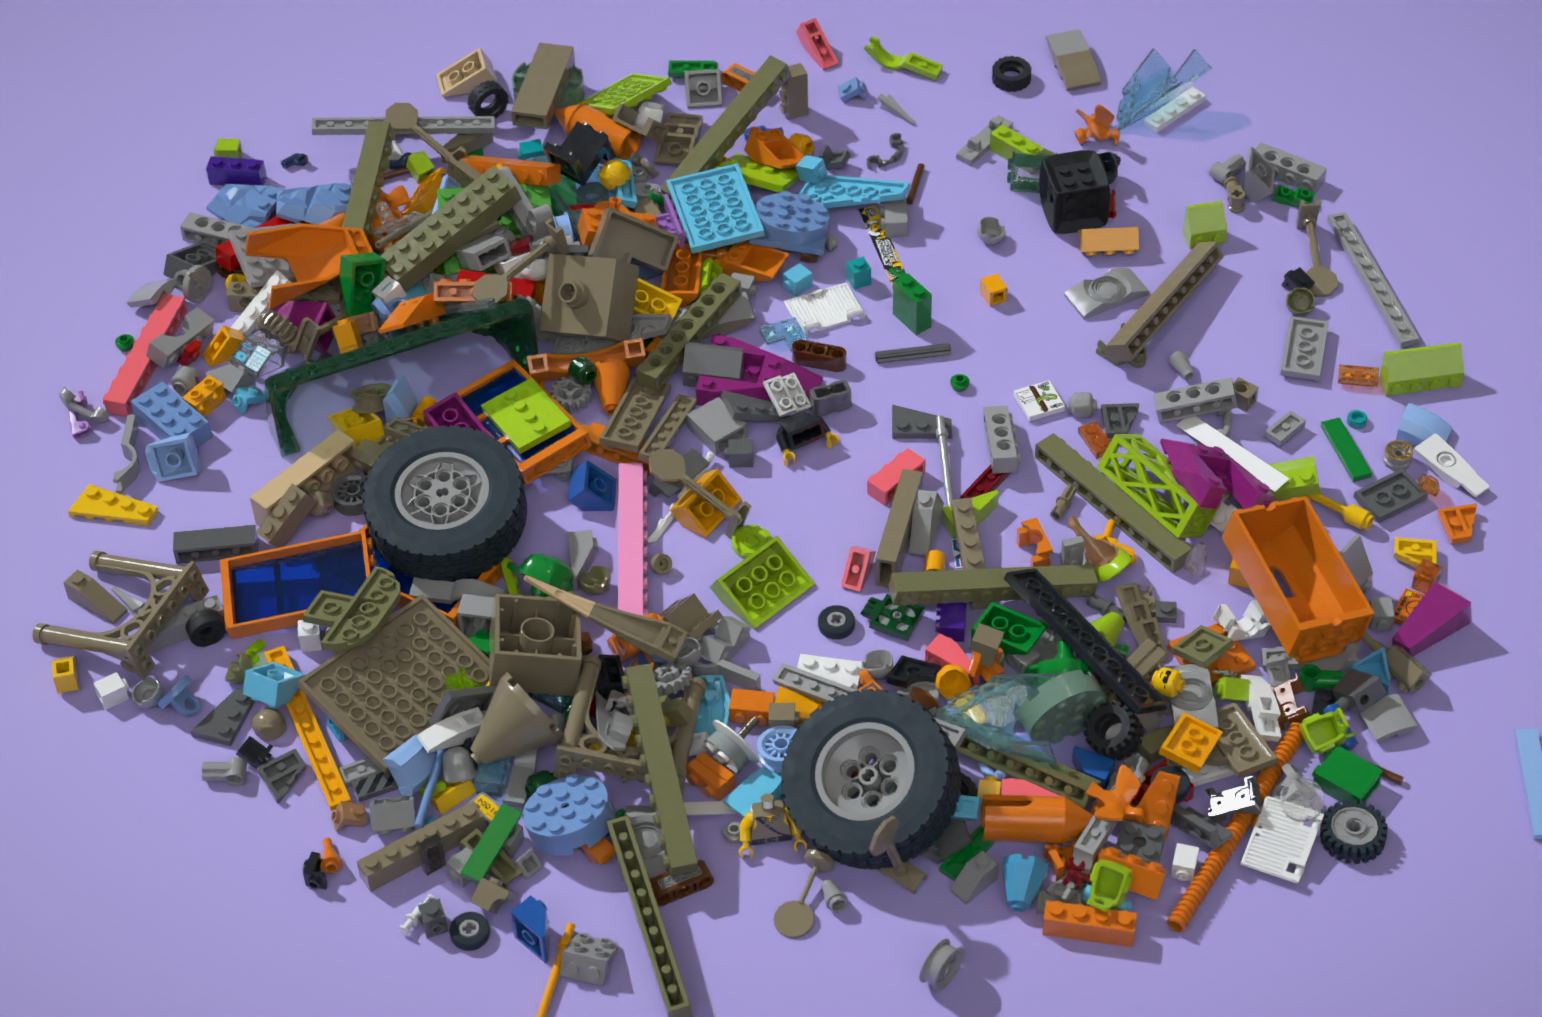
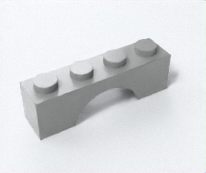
[146,307,215,369]

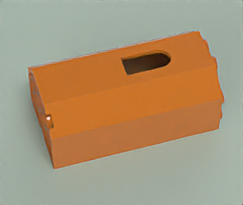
[1222,496,1375,664]

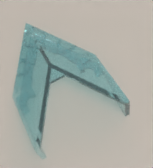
[1114,49,1212,131]
[928,673,1060,765]

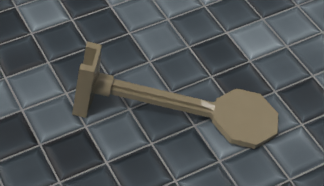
[385,103,467,163]
[1296,199,1338,297]
[473,218,570,305]
[292,300,347,360]
[648,449,751,539]
[869,816,927,894]

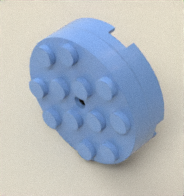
[522,774,615,856]

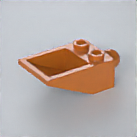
[744,127,804,169]
[715,240,789,282]
[378,293,446,334]

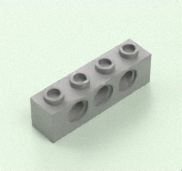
[1255,142,1327,193]
[180,212,252,248]
[1154,377,1238,423]
[983,405,1020,474]

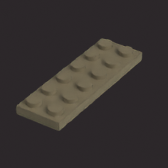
[599,377,671,453]

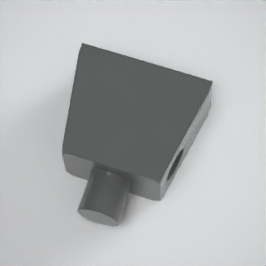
[1333,669,1386,713]

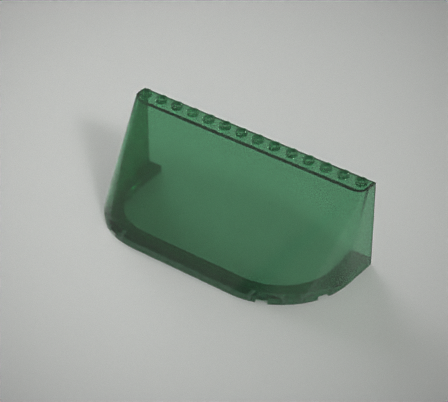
[265,298,538,457]

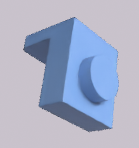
[838,77,868,102]

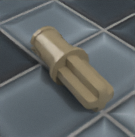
[1050,485,1077,521]

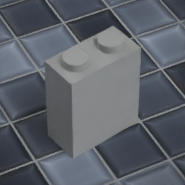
[455,234,512,271]
[687,397,747,455]

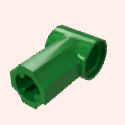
[1300,664,1343,692]

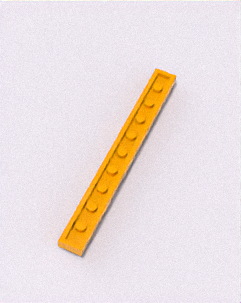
[264,646,351,812]

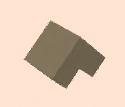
[969,623,1004,668]

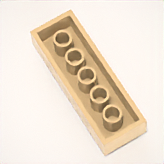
[250,429,356,527]

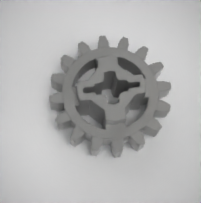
[549,375,592,412]
[654,662,693,696]

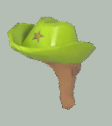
[1068,516,1133,582]

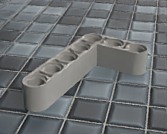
[499,166,553,241]

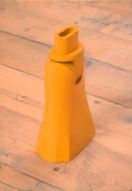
[775,686,824,724]

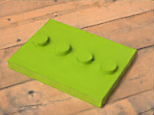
[715,153,800,193]
[481,378,572,454]

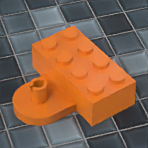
[577,196,658,250]

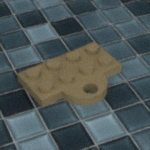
[1205,703,1277,779]

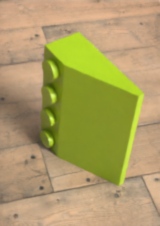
[710,536,815,629]

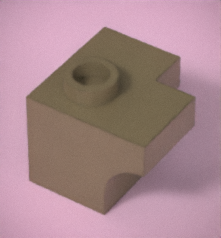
[470,876,518,914]

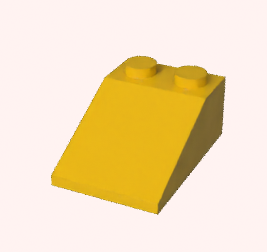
[633,278,683,321]
[327,408,384,448]

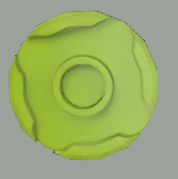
[732,525,772,559]

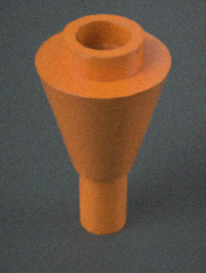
[320,838,343,873]

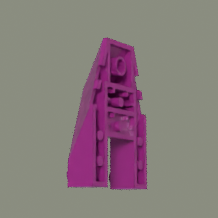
[695,335,823,406]
[1160,438,1275,509]

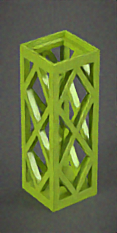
[1097,434,1221,538]

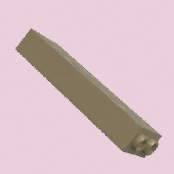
[511,42,575,130]
[875,469,923,588]

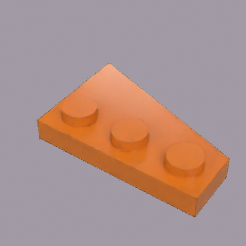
[1129,771,1181,841]

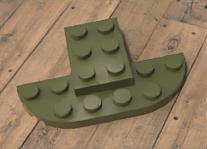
[302,566,401,652]

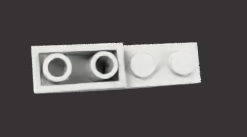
[1239,674,1282,742]
[417,707,487,753]

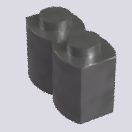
[810,380,851,416]

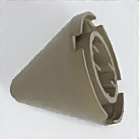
[470,672,564,765]

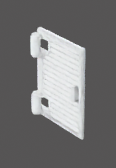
[784,283,866,336]
[1240,795,1324,884]

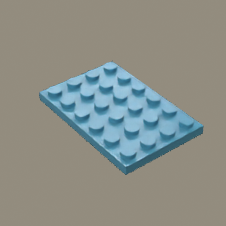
[666,163,765,253]

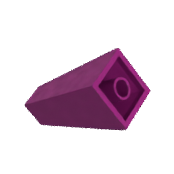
[270,301,336,355]
[1392,582,1472,657]

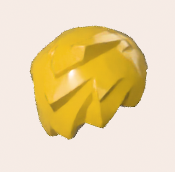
[598,160,632,191]

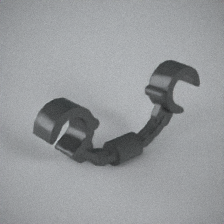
[867,133,904,170]

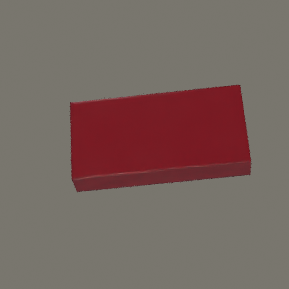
[511,234,533,256]

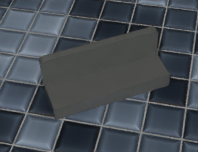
[649,448,709,498]
[1171,803,1233,850]

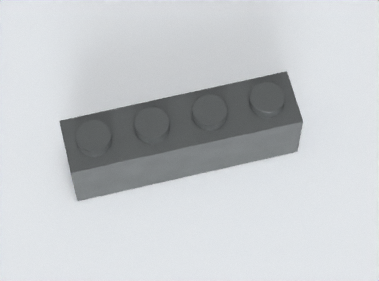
[173,525,258,564]

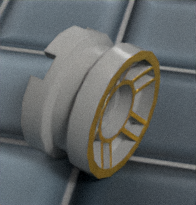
[1383,440,1413,471]

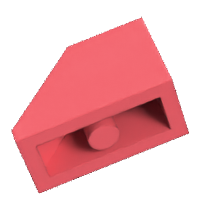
[841,546,876,592]

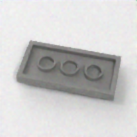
[1280,316,1329,381]

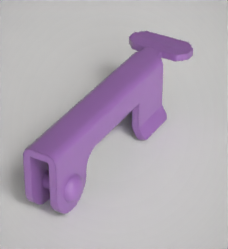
[63,387,92,439]

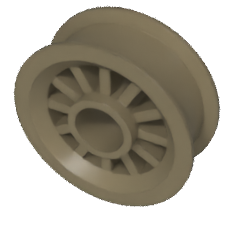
[350,383,392,414]

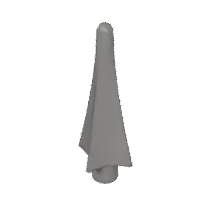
[877,94,915,125]
[112,587,145,616]

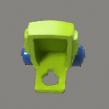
[1299,704,1359,755]

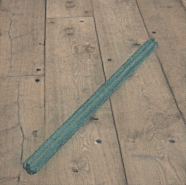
[439,298,497,318]

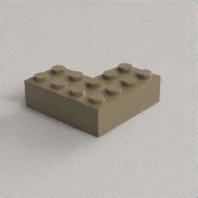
[587,207,679,273]

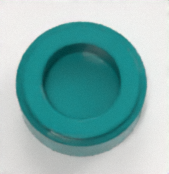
[1347,410,1367,429]

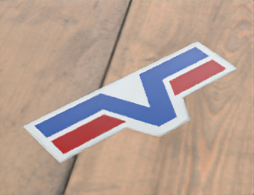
[951,538,963,568]

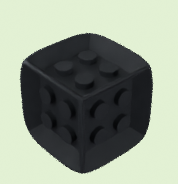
[1039,150,1110,234]

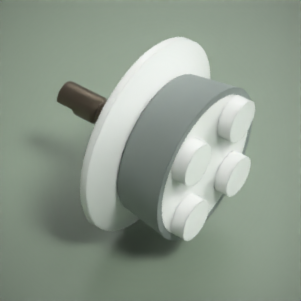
[703,717,760,775]

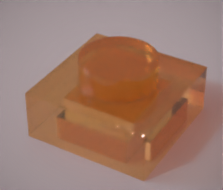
[1417,473,1440,497]

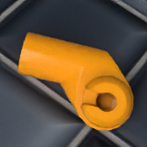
[1114,542,1137,565]

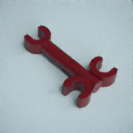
[1062,856,1092,891]

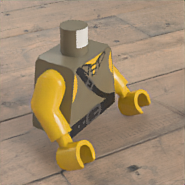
[738,794,807,859]

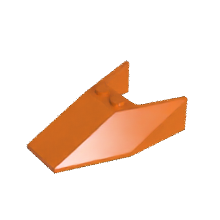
[245,224,373,309]

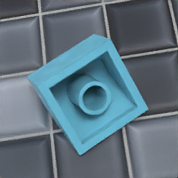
[243,662,306,708]

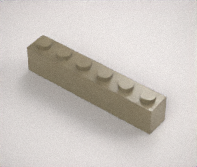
[357,801,486,892]

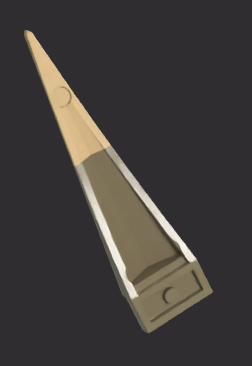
[523,576,688,664]

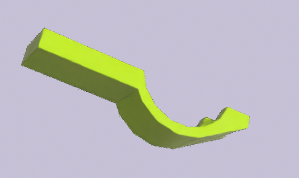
[864,36,943,81]

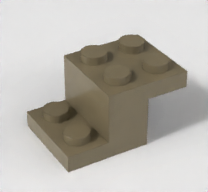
[659,593,723,641]

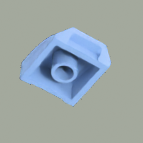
[383,373,419,423]
[1396,402,1452,446]
[145,433,201,482]
[383,735,436,796]

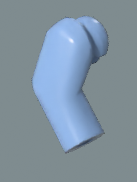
[977,761,1007,782]

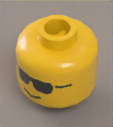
[1151,667,1185,698]

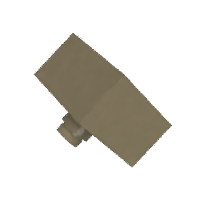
[539,254,639,342]
[489,593,582,696]

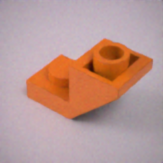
[580,837,615,865]

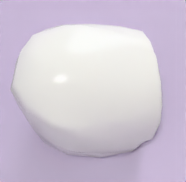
[633,102,663,130]

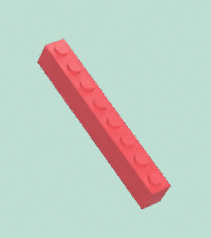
[103,294,188,417]

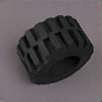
[1083,701,1144,761]

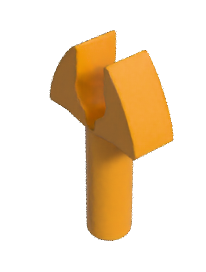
[1095,519,1117,544]

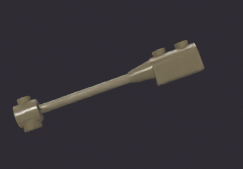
[1361,632,1432,693]

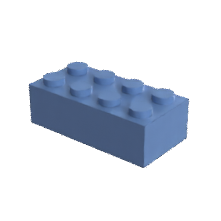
[131,381,213,448]

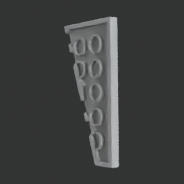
[551,314,673,353]

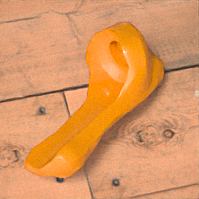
[935,664,989,728]

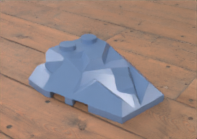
[276,183,352,225]
[206,184,286,228]

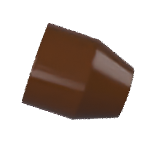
[800,253,819,263]
[581,632,593,655]

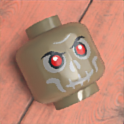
[308,490,334,516]

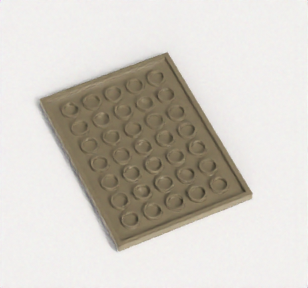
[297,594,489,773]

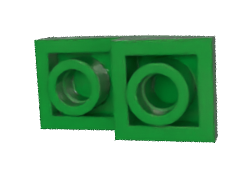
[1272,184,1315,207]

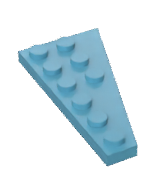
[798,175,911,209]

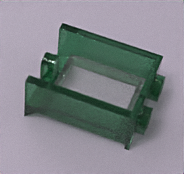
[1007,151,1057,193]

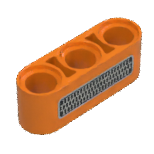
[720,63,755,92]

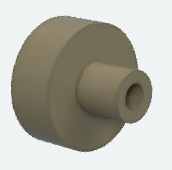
[650,554,672,575]

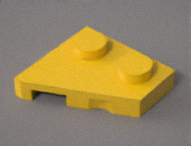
[1394,537,1437,576]

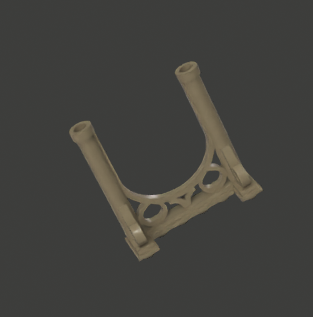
[33,551,209,680]
[553,655,707,797]

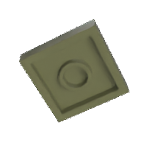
[1172,625,1233,669]

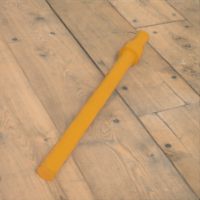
[536,923,576,1017]

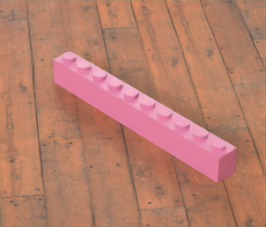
[618,462,648,616]

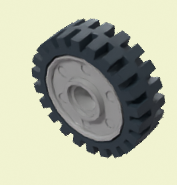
[1320,799,1388,864]

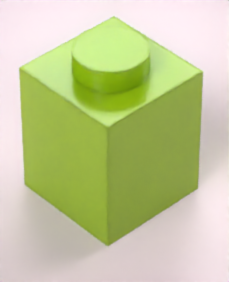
[214,138,242,158]
[406,150,435,183]
[1215,677,1250,703]

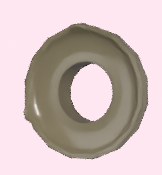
[639,157,659,179]

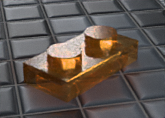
[1338,364,1379,387]
[1078,421,1110,459]

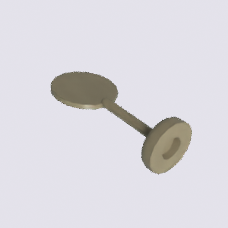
[774,849,835,938]

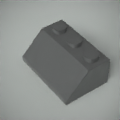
[682,342,744,387]

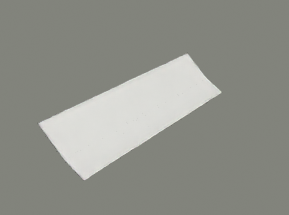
[684,801,736,815]

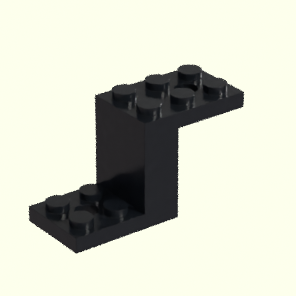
[543,121,616,187]

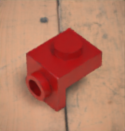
[176,339,202,366]

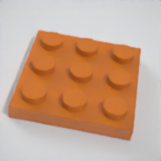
[1168,623,1256,687]

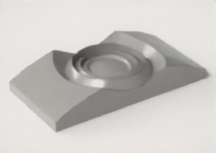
[1064,268,1149,320]
[1164,664,1219,729]
[621,806,667,881]

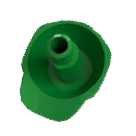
[507,554,574,597]
[1023,639,1095,687]

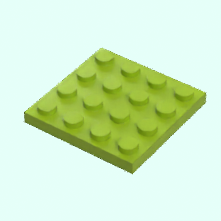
[577,73,672,115]

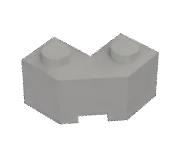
[701,616,752,663]

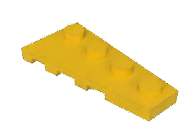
[68,484,159,526]

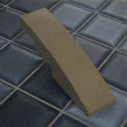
[1115,582,1169,658]

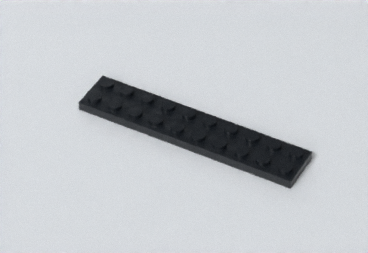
[1004,568,1169,715]

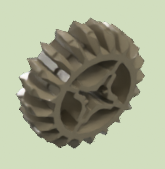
[256,310,299,354]

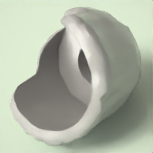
[442,747,478,783]

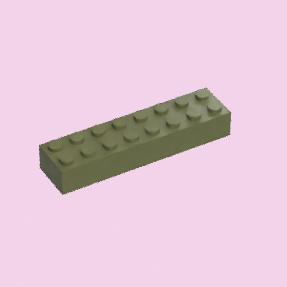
[380,165,522,292]

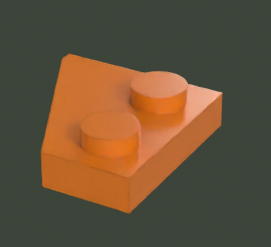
[1437,503,1477,545]

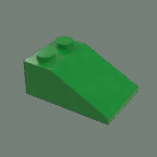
[339,252,386,317]
[971,602,1047,655]

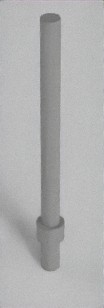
[936,416,954,507]

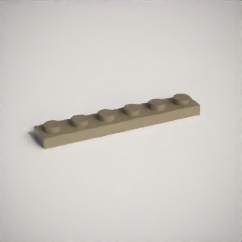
[638,394,697,463]
[950,498,992,610]

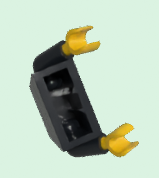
[776,411,839,467]

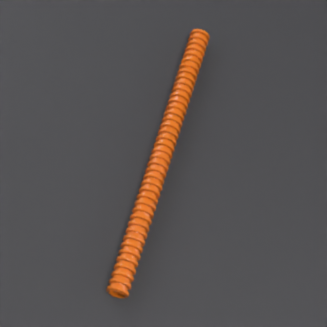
[1167,722,1304,932]

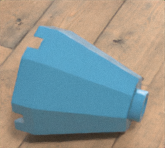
[1002,853,1048,912]

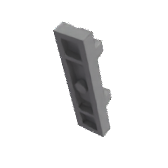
[956,115,1013,166]

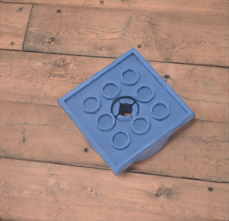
[749,191,830,256]

